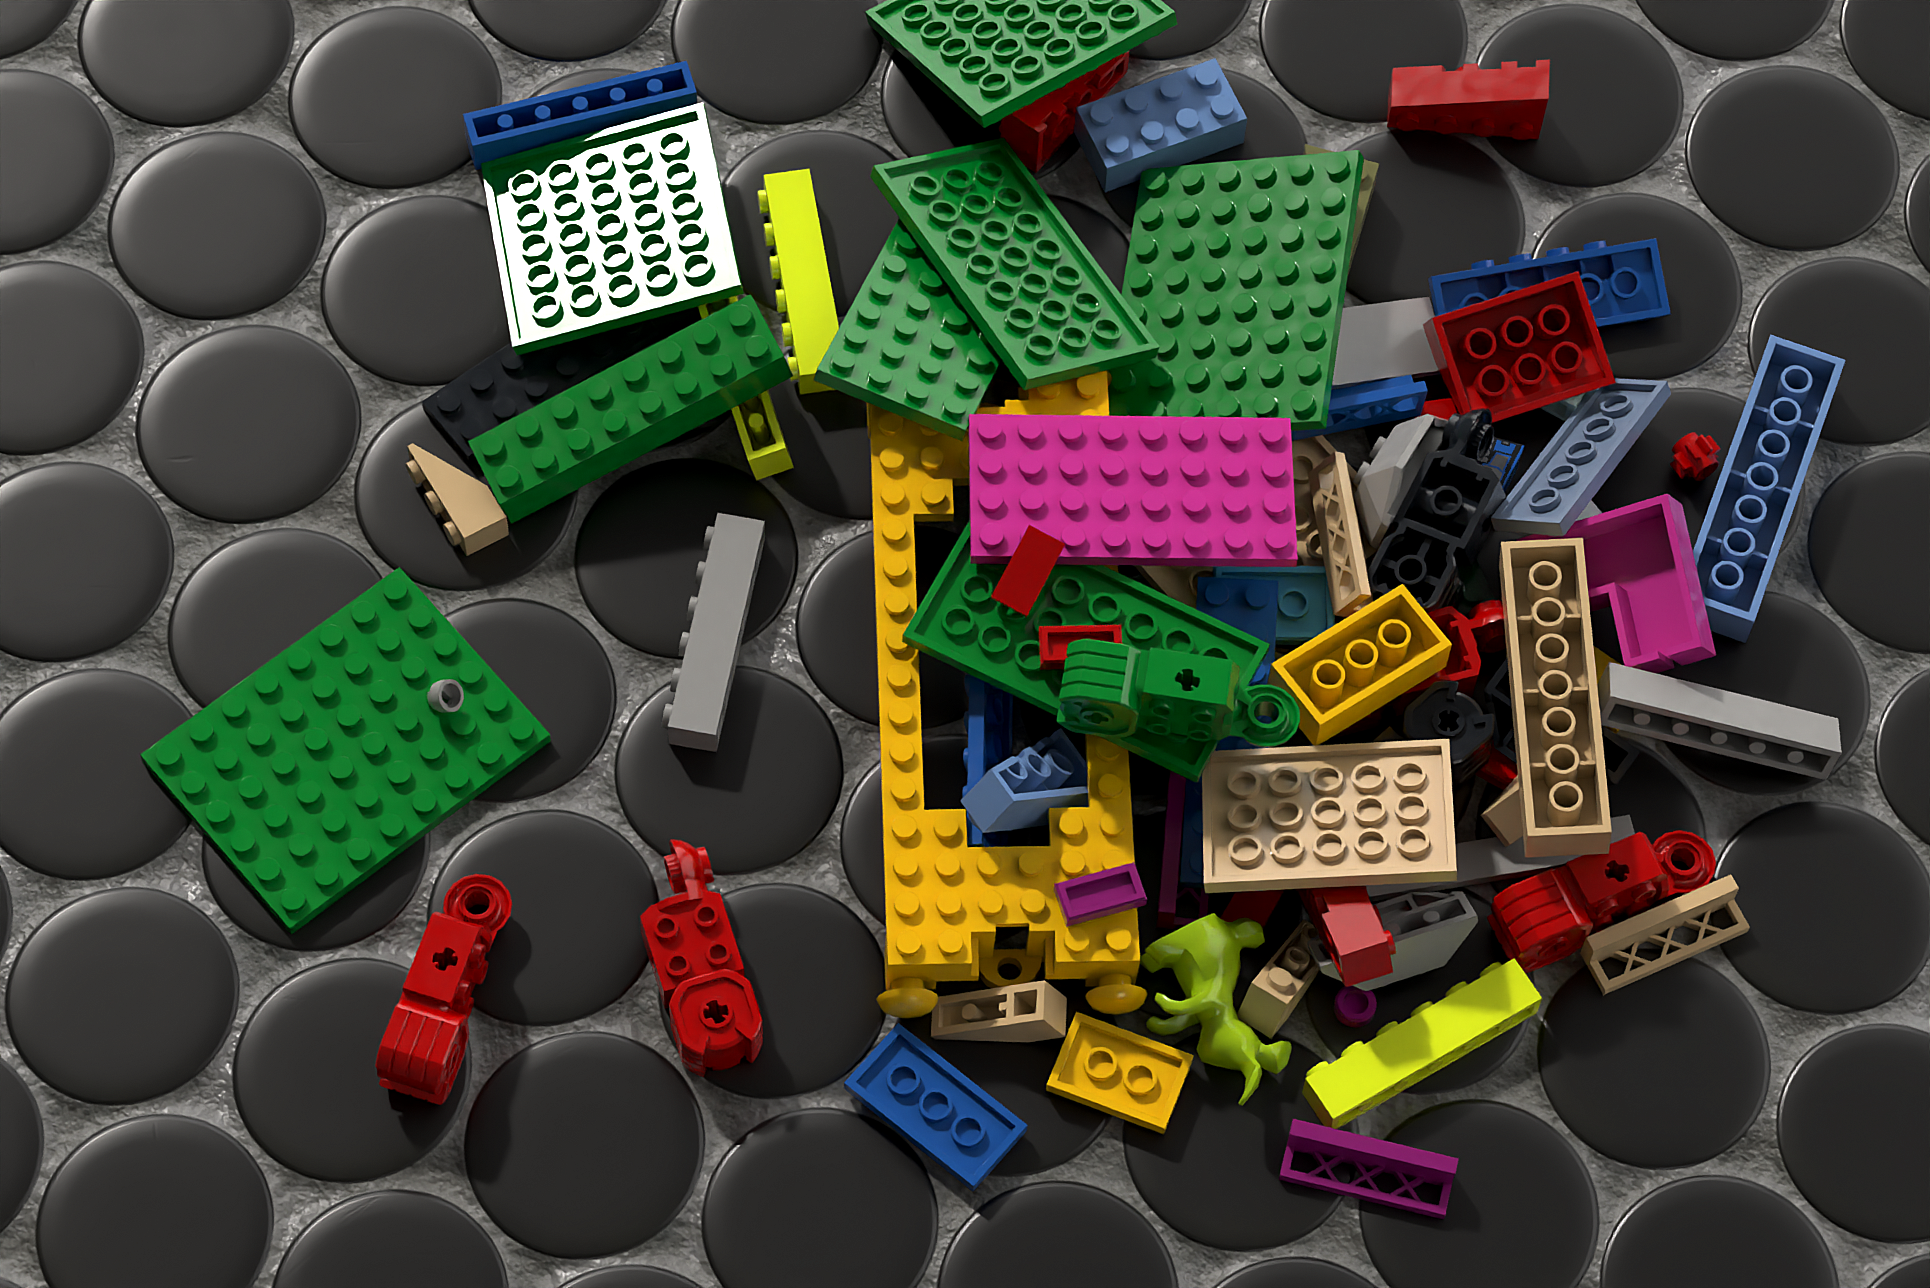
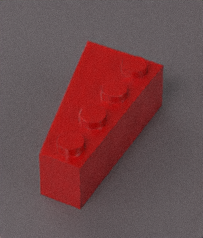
[999,51,1130,173]
[1387,60,1550,140]
[1295,885,1396,987]

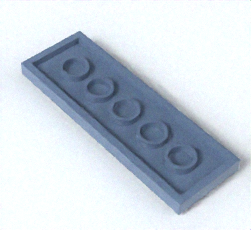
[1491,378,1671,536]

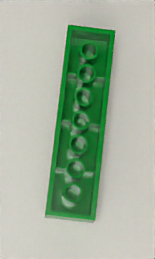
[468,294,793,524]

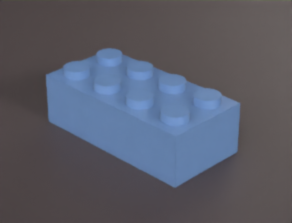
[1074,58,1247,192]

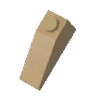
[931,980,1067,1042]

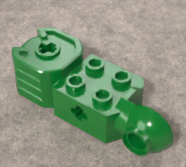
[1056,639,1300,747]

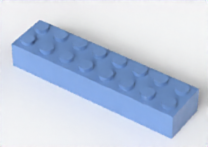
[1693,335,1845,643]

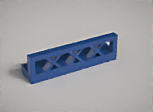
[1291,375,1428,441]

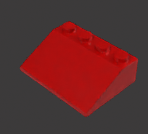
[1423,271,1616,423]

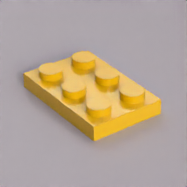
[1046,1012,1194,1134]

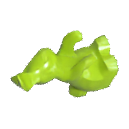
[1140,913,1292,1106]

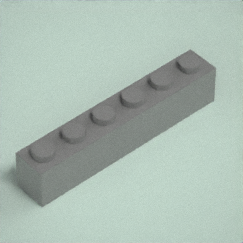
[662,513,765,752]
[1597,662,1842,780]

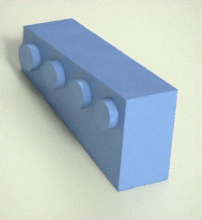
[961,728,1089,833]

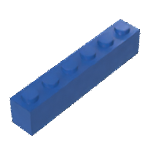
[463,61,697,170]

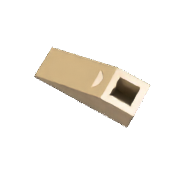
[405,443,509,556]
[1237,919,1320,1039]

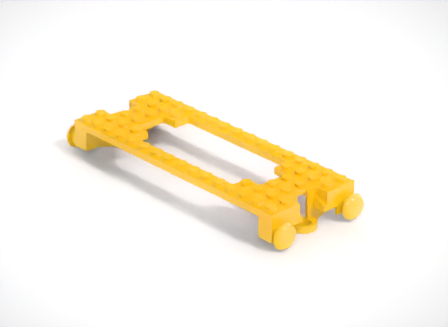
[867,370,1147,1019]

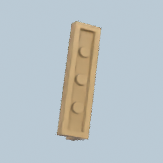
[1308,451,1373,617]
[1580,874,1750,995]

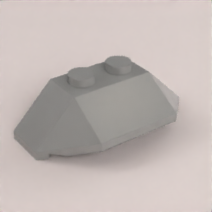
[1353,414,1448,550]
[1307,891,1478,991]

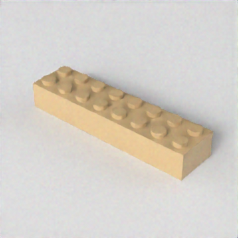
[1499,538,1612,857]

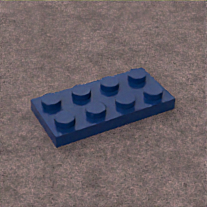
[844,1023,1028,1191]

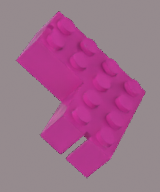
[1517,494,1716,673]

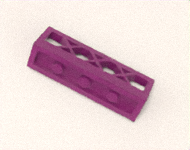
[1156,771,1209,930]
[1279,1119,1459,1219]

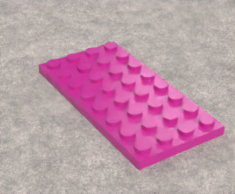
[968,414,1298,567]

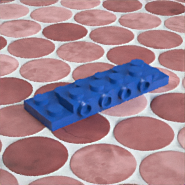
[1428,238,1671,328]

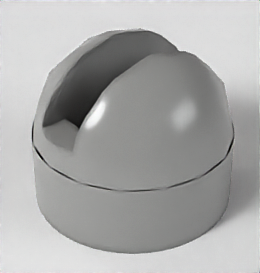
[427,679,464,713]

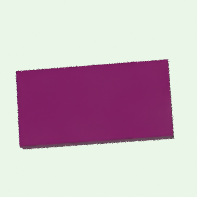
[1053,862,1147,927]

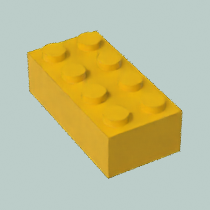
[1267,584,1452,746]

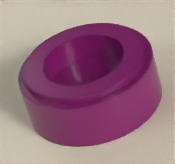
[1334,986,1377,1027]

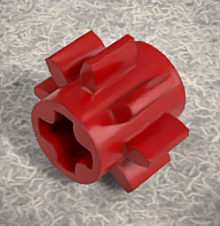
[1670,432,1721,481]

